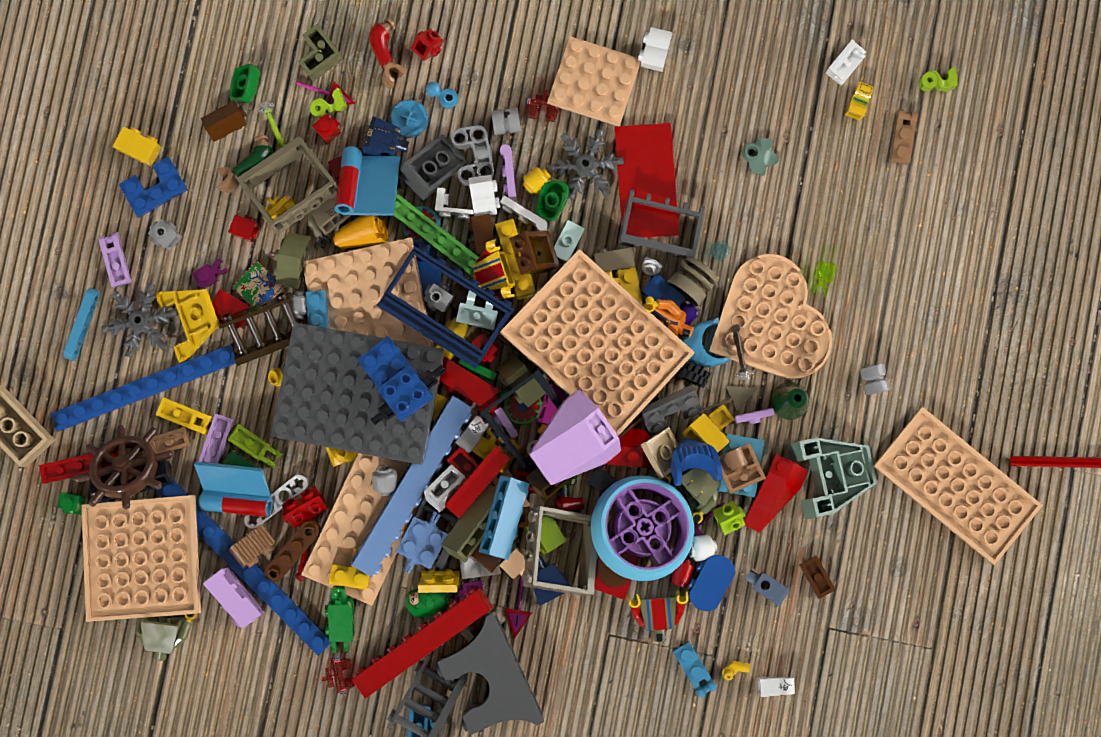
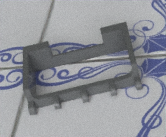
[617,190,705,259]

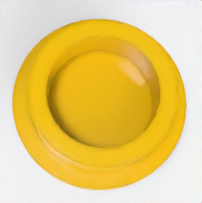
[268,367,283,387]

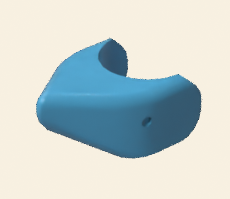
[681,318,730,368]

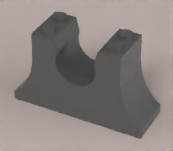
[436,611,544,735]

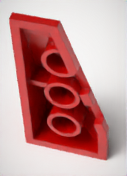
[744,454,809,533]

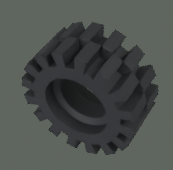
[675,361,711,388]

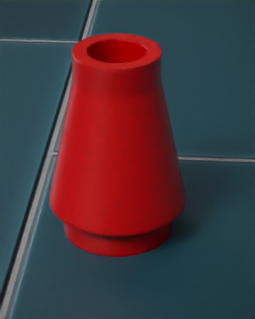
[555,497,584,512]

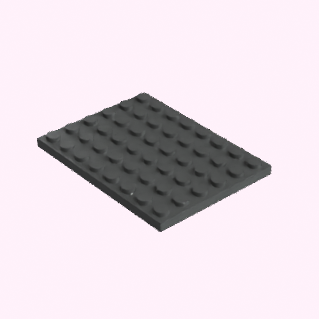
[270,322,445,465]

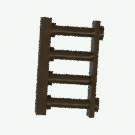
[218,292,297,366]

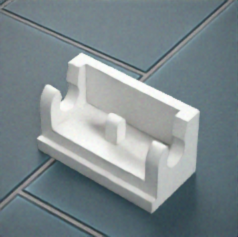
[826,39,866,86]

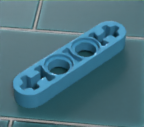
[63,288,100,361]

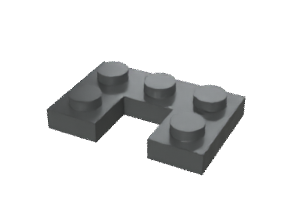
[641,384,702,436]

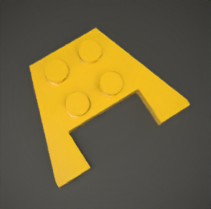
[155,289,219,363]

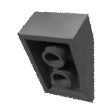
[399,134,468,201]

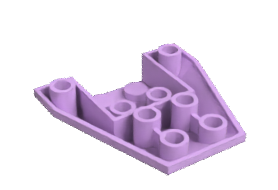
[529,389,621,485]

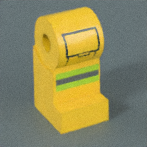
[845,81,874,121]

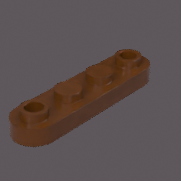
[265,519,321,582]

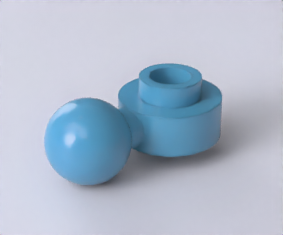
[426,82,458,109]

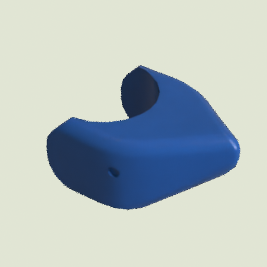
[670,438,722,486]

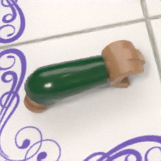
[217,135,273,193]

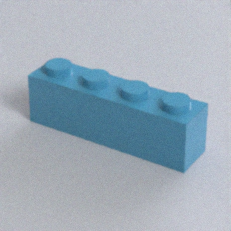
[479,476,529,560]

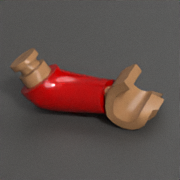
[369,18,405,88]

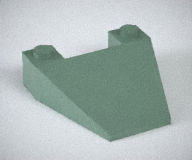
[788,438,878,519]

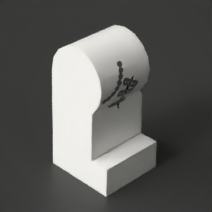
[455,415,490,453]
[757,677,795,697]

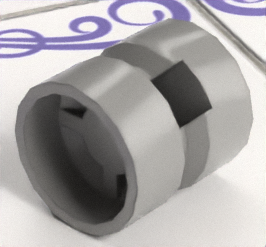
[491,107,521,135]
[860,364,891,395]

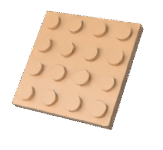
[547,36,641,127]

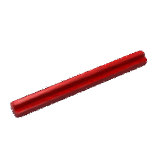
[1010,456,1101,468]

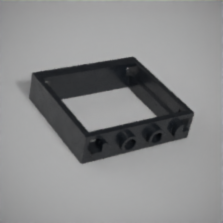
[479,366,562,472]

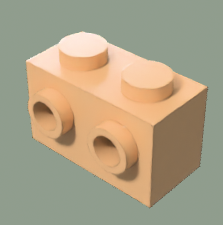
[499,547,525,579]

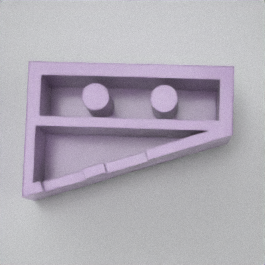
[203,567,265,629]

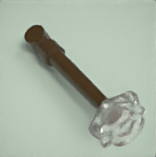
[730,324,754,381]

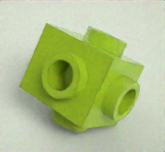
[713,501,745,535]

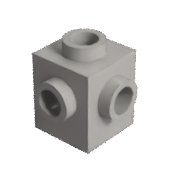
[148,219,182,251]
[423,282,456,312]

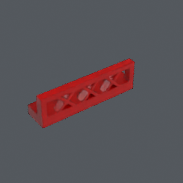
[445,445,510,518]

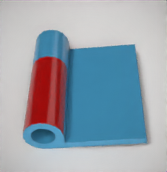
[334,146,401,216]
[194,462,273,517]

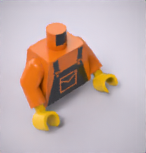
[643,297,694,339]

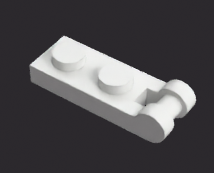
[500,196,547,231]

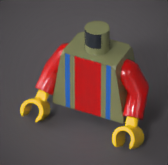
[627,591,688,642]

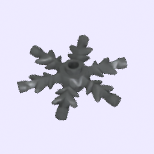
[548,129,624,201]
[102,283,178,358]

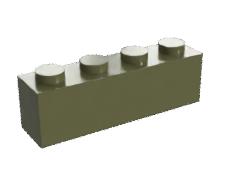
[441,484,497,563]

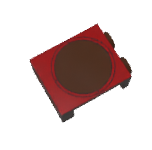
[594,551,640,600]

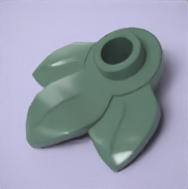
[742,138,779,176]

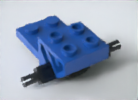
[357,336,446,425]

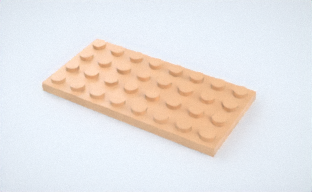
[873,407,1043,565]
[301,453,435,606]

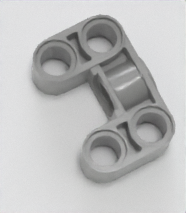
[451,125,494,186]

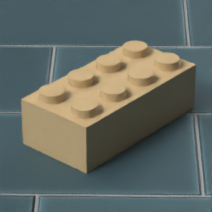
[0,385,55,467]

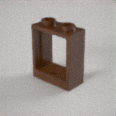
[509,231,560,275]

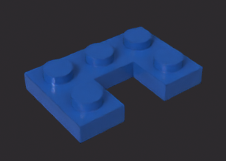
[119,156,188,218]

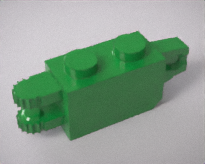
[325,586,355,653]

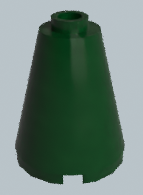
[771,382,809,420]

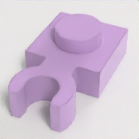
[494,407,519,439]

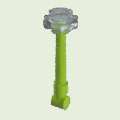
[257,101,285,149]

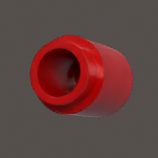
[671,559,695,588]

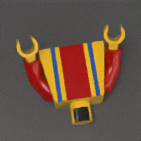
[467,239,516,299]

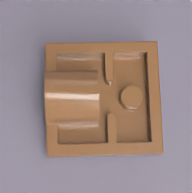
[719,443,766,494]

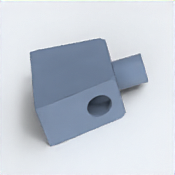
[745,570,790,607]

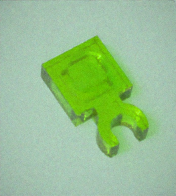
[813,260,837,296]

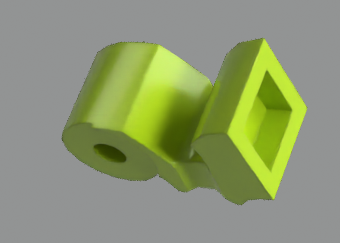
[919,67,958,93]
[310,88,348,118]

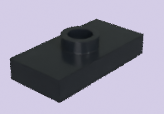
[587,467,618,493]

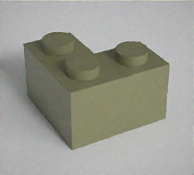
[298,24,343,82]
[274,232,311,289]
[496,354,545,407]

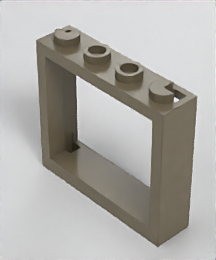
[236,136,338,235]
[522,506,597,596]

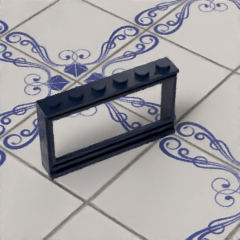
[376,245,514,369]

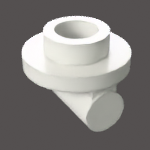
[641,256,663,276]

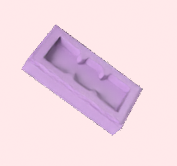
[733,408,775,424]

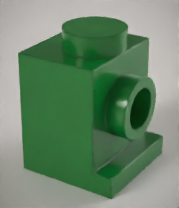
[57,492,86,515]

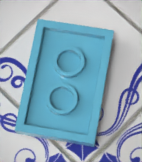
[717,434,765,497]

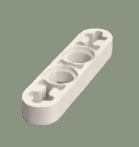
[244,475,309,529]

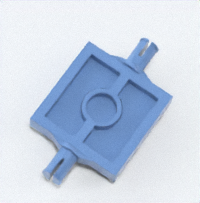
[395,511,448,574]

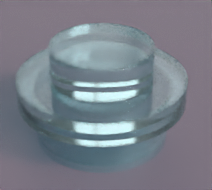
[711,241,730,260]

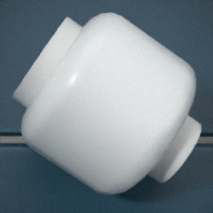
[688,535,717,561]

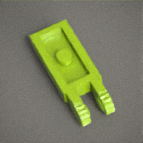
[227,424,283,468]

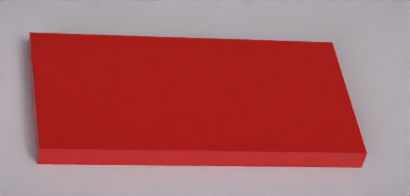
[614,123,680,238]

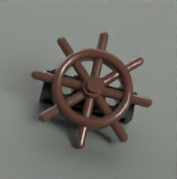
[74,425,173,510]

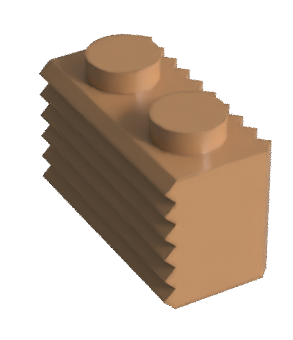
[229,524,276,568]

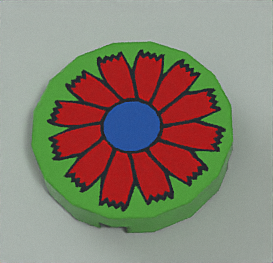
[504,392,542,425]

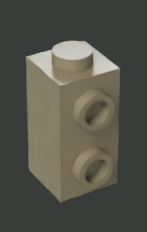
[591,245,635,273]

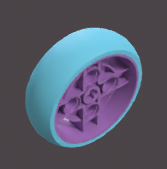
[591,476,694,581]

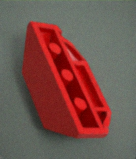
[603,428,653,469]

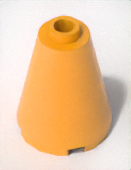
[333,215,389,249]

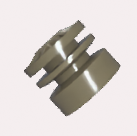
[667,256,719,306]

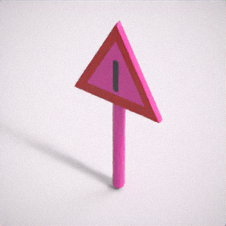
[296,81,356,105]

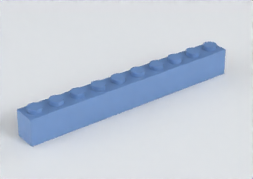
[350,396,472,577]

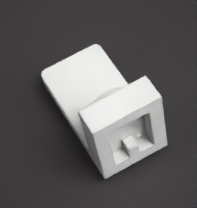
[435,188,474,220]

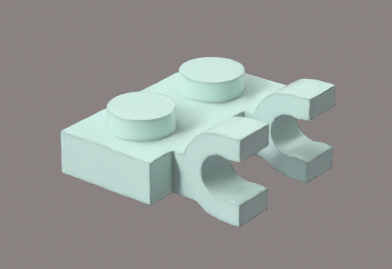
[456,291,498,331]

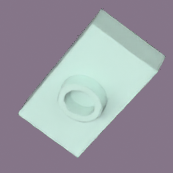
[554,220,585,262]

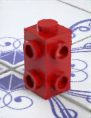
[281,485,328,528]

